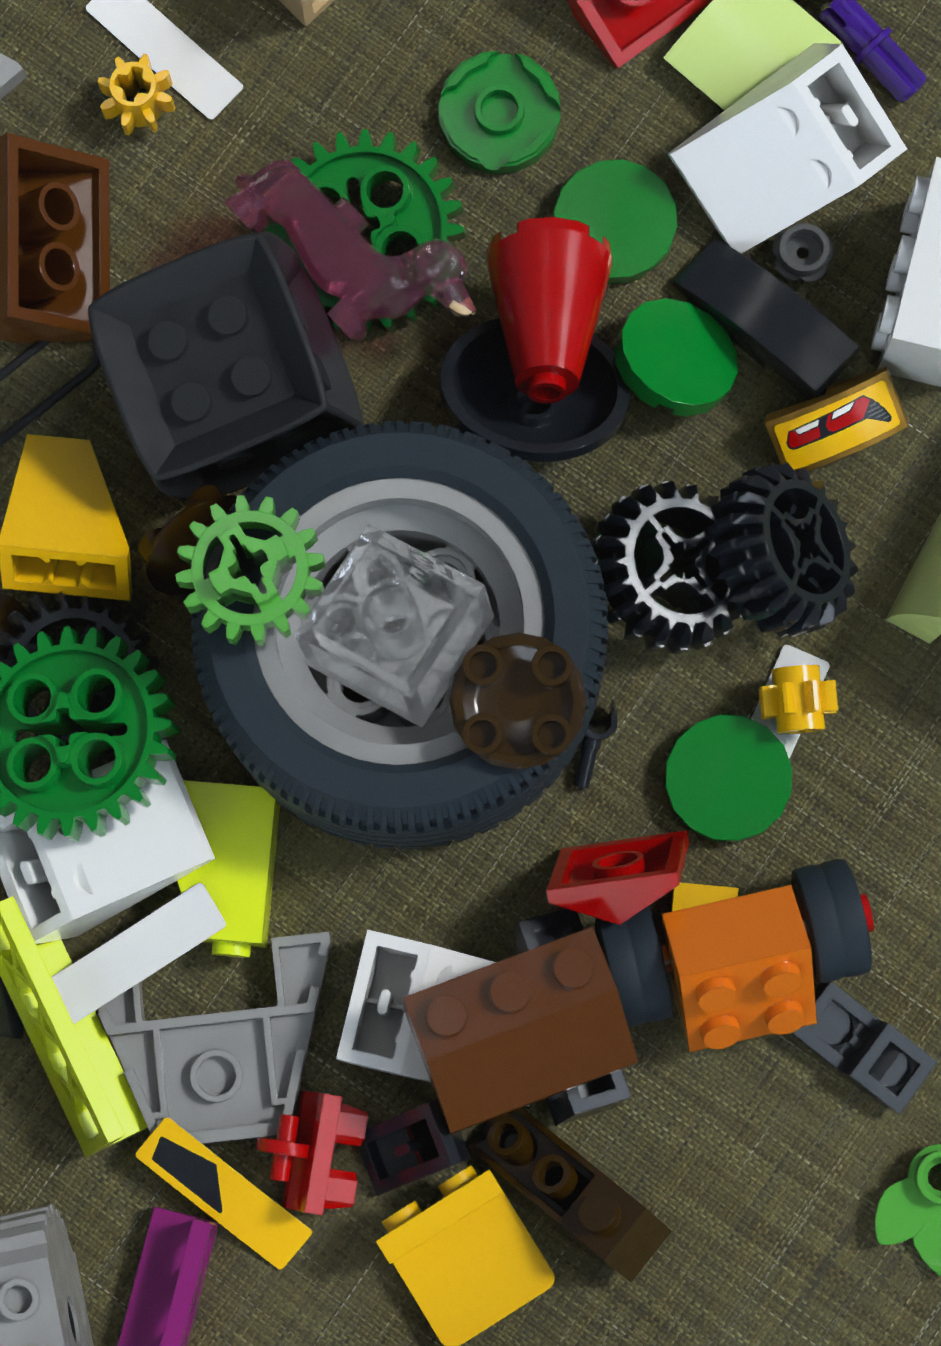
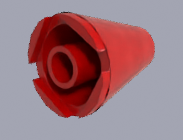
[486,217,613,404]

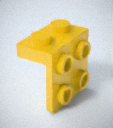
[376,1165,555,1346]

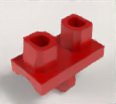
[255,1091,368,1215]

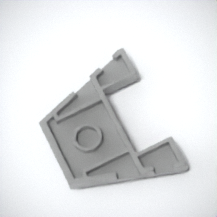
[98,932,332,1144]

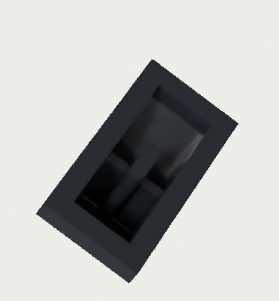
[358,1099,471,1196]

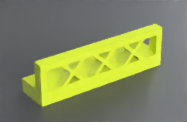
[0,896,148,1158]

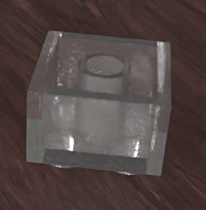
[294,523,494,728]

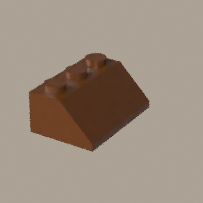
[0,133,110,343]
[403,926,638,1134]

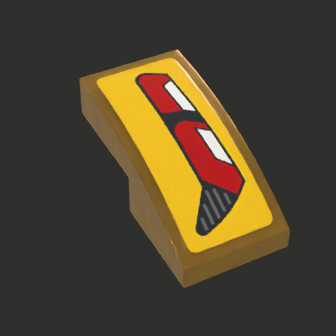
[764,366,908,471]

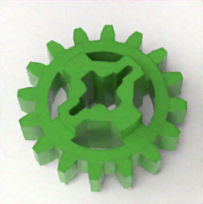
[175,495,326,646]

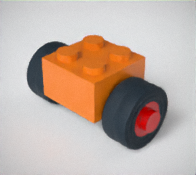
[595,859,874,1052]

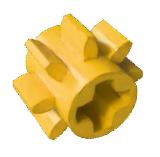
[97,54,175,136]
[759,665,838,735]

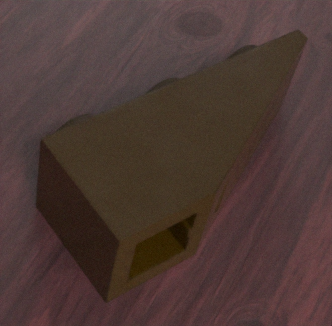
[468,1108,672,1282]

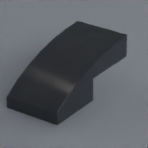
[789,982,938,1114]

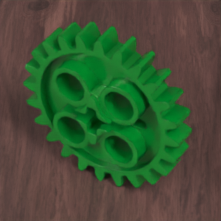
[263,129,467,335]
[0,626,179,842]

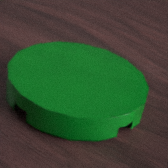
[438,51,560,174]
[554,159,677,284]
[614,298,738,417]
[665,715,793,843]

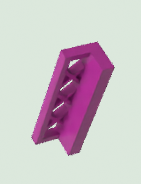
[118,1207,219,1346]

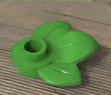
[874,1144,941,1276]

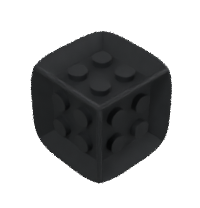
[88,231,363,501]

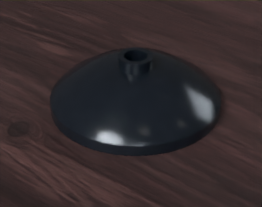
[440,318,630,462]

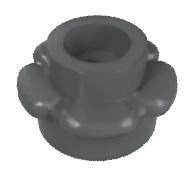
[772,223,834,283]

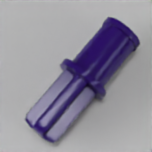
[818,0,926,102]

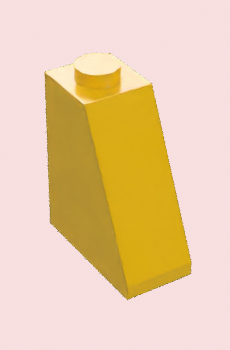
[0,434,132,601]

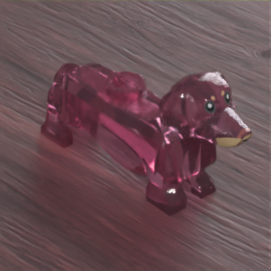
[225,159,476,342]

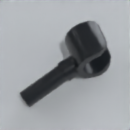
[573,699,618,789]

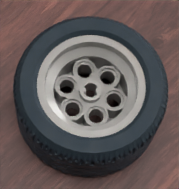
[191,421,608,849]

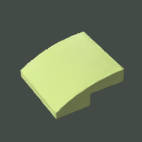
[663,0,843,111]

